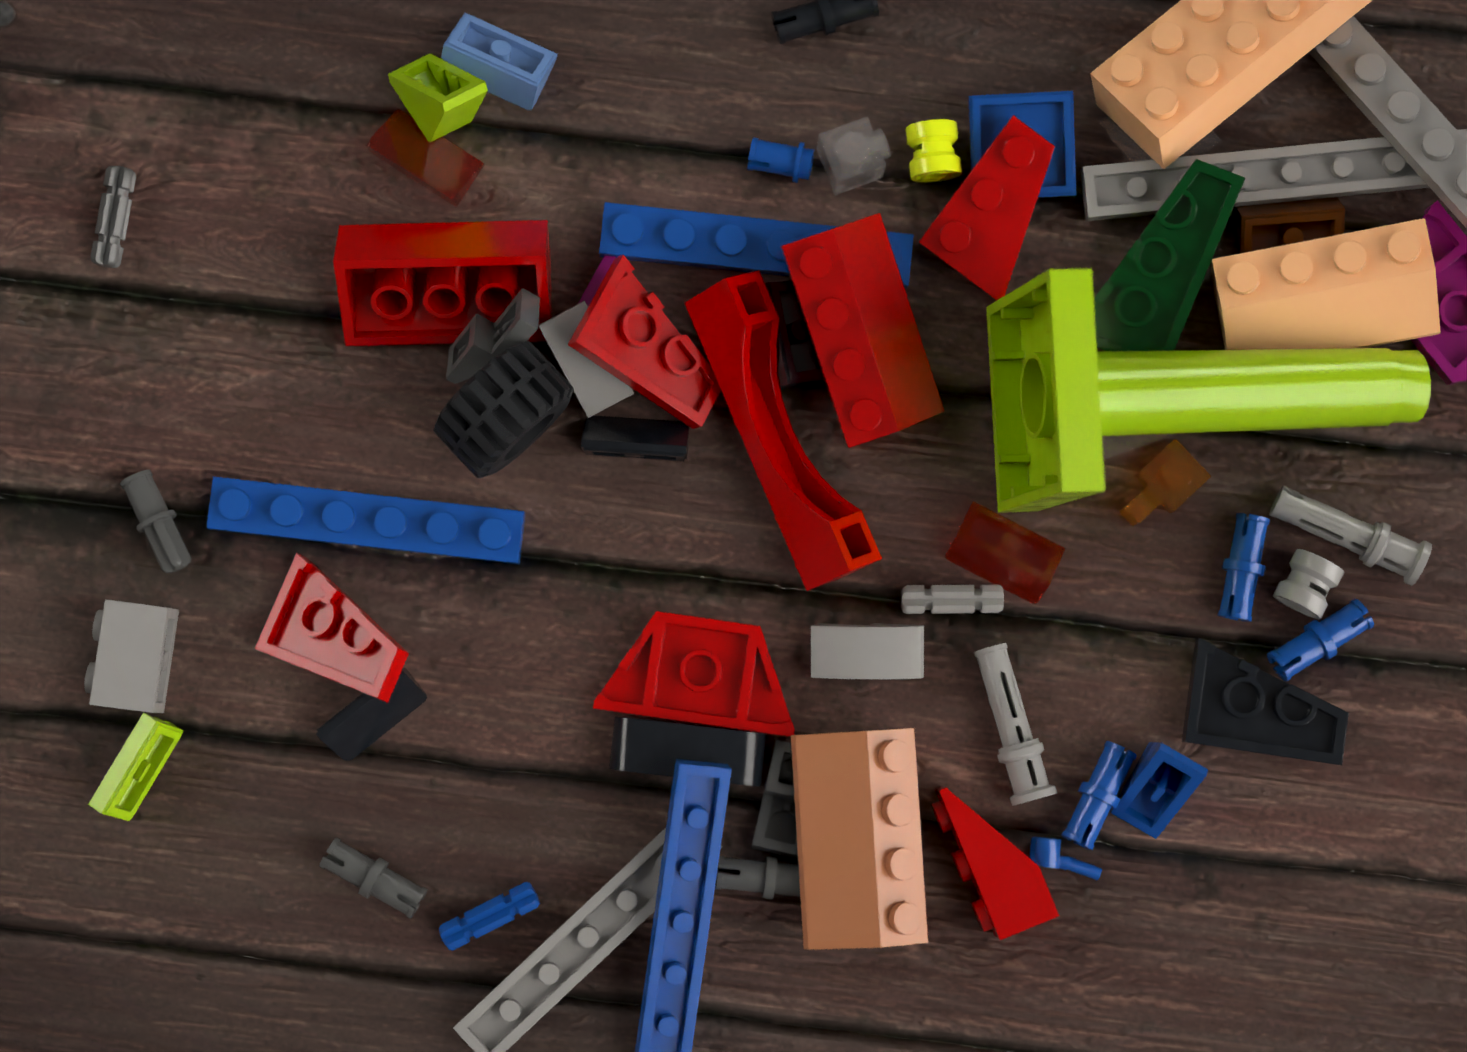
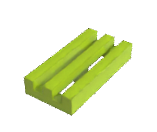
[88,712,183,821]

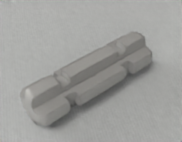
[901,584,1004,614]

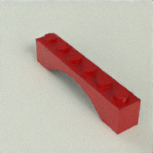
[685,270,882,591]

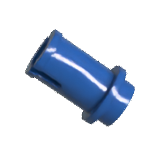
[747,137,814,183]

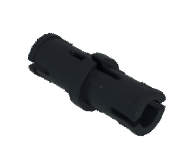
[771,0,879,45]

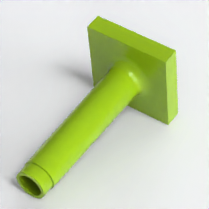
[986,269,1431,513]

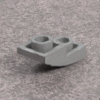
[811,623,924,679]

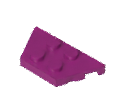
[1411,200,1467,385]

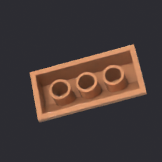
[791,728,928,950]

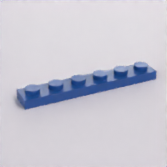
[599,202,914,289]
[206,477,526,564]
[635,759,732,1052]

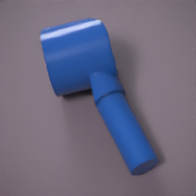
[1030,836,1102,880]

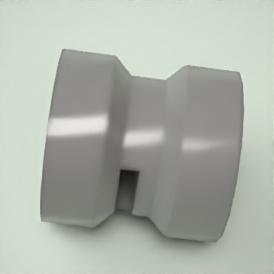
[1273,549,1344,619]

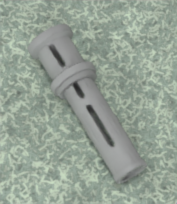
[1269,485,1432,586]
[974,643,1057,806]

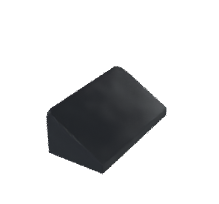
[765,280,825,390]
[581,415,689,461]
[316,668,427,761]

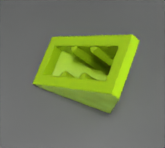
[388,53,488,143]

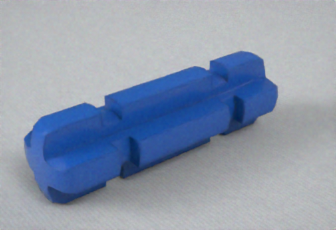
[439,882,540,950]

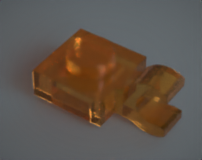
[1119,438,1211,527]

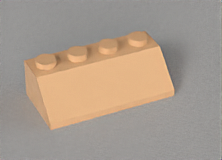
[1211,218,1441,350]

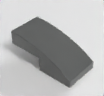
[446,288,540,384]
[751,740,798,860]

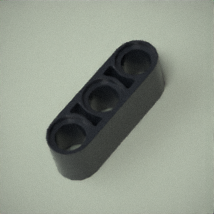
[609,716,766,786]

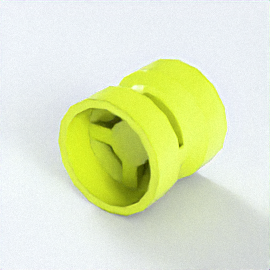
[906,119,962,182]

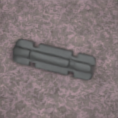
[90,166,136,268]

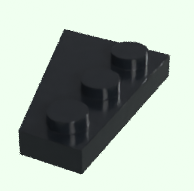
[1181,638,1349,765]

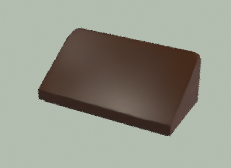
[1235,197,1345,254]

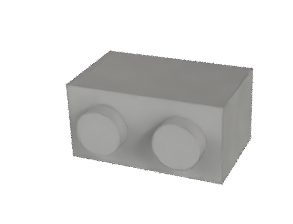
[85,599,179,713]

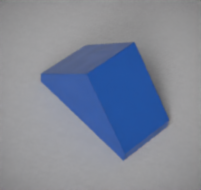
[1110,742,1208,839]

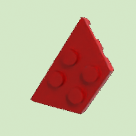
[593,611,795,737]

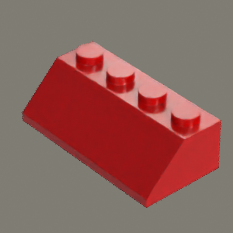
[780,213,944,448]
[333,220,552,346]

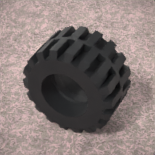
[433,341,574,479]

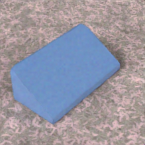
[441,13,558,110]

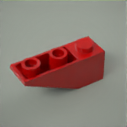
[931,787,1059,940]

